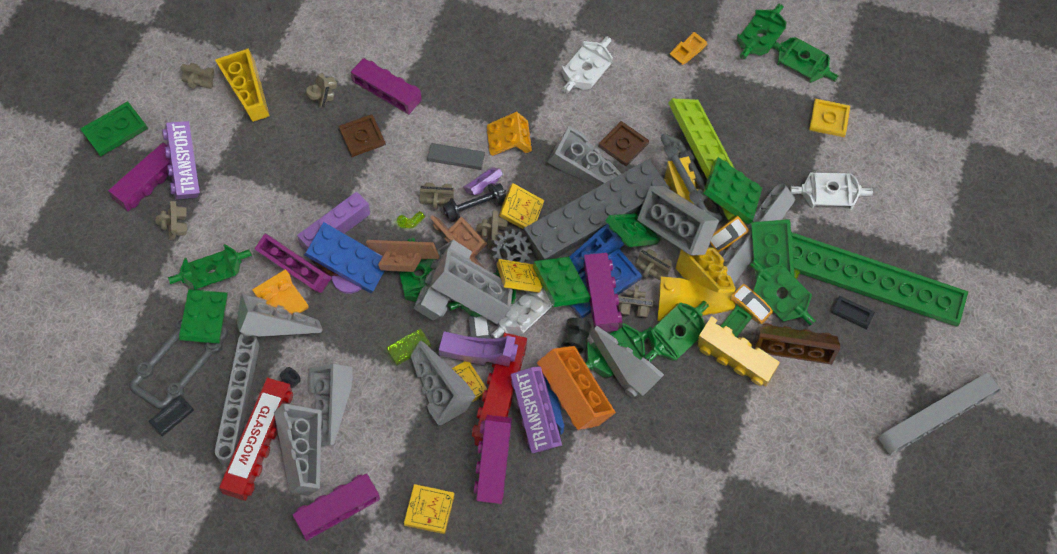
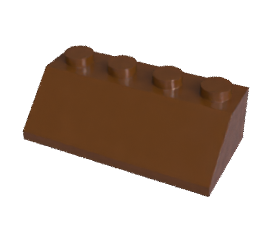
[754,323,840,365]

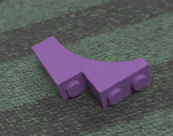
[439,331,518,367]

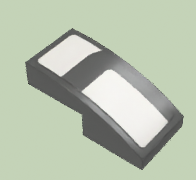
[469,316,491,339]

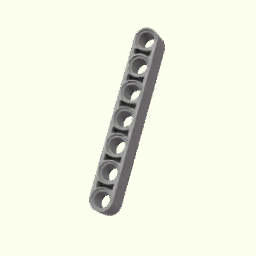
[723,184,795,283]
[215,333,259,466]
[878,373,1001,456]

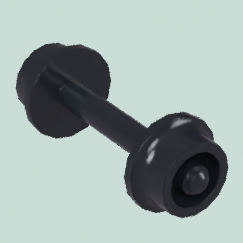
[442,183,506,222]

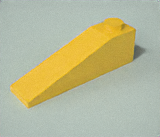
[675,248,736,293]
[657,277,736,321]

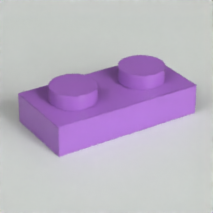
[464,167,503,195]

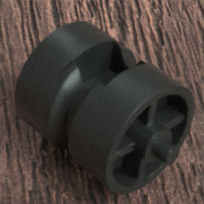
[561,317,592,354]

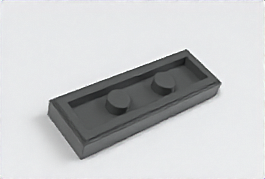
[428,143,485,170]

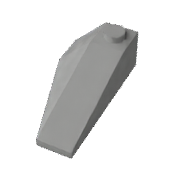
[547,126,621,186]
[237,293,323,336]
[589,326,664,399]
[411,341,476,425]

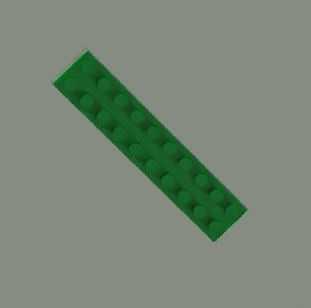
[791,232,969,327]

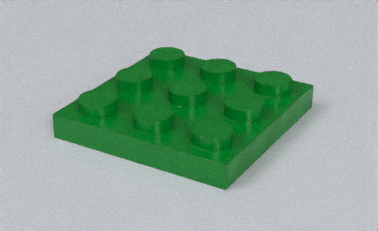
[703,157,762,225]

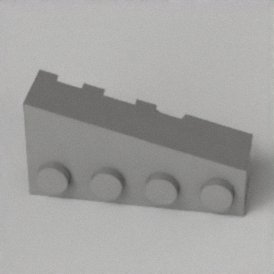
[413,240,472,320]
[274,404,322,496]

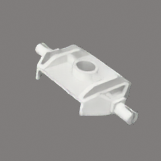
[562,36,613,94]
[790,173,873,209]
[491,286,552,339]

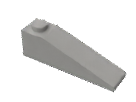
[308,364,353,447]

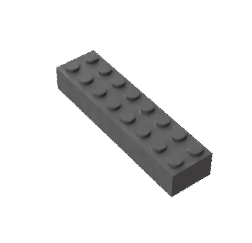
[522,159,670,261]

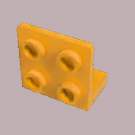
[487,112,532,156]
[252,269,309,314]

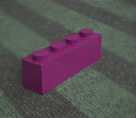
[351,58,422,115]
[108,142,170,211]
[254,233,332,293]
[583,253,622,332]
[474,415,512,504]
[292,473,380,541]

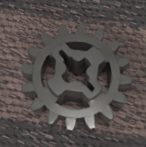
[490,230,532,265]

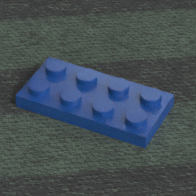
[304,222,385,293]
[569,248,642,319]

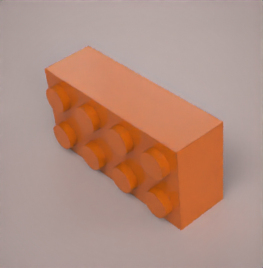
[537,346,616,430]

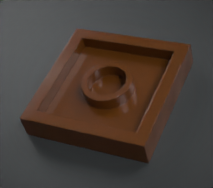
[339,114,386,157]
[598,121,649,167]

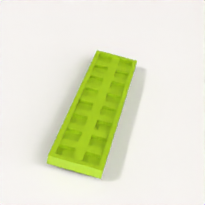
[668,98,757,220]

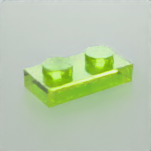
[387,328,431,365]

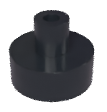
[280,367,301,388]

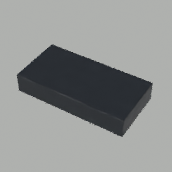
[831,296,875,330]
[149,395,194,437]

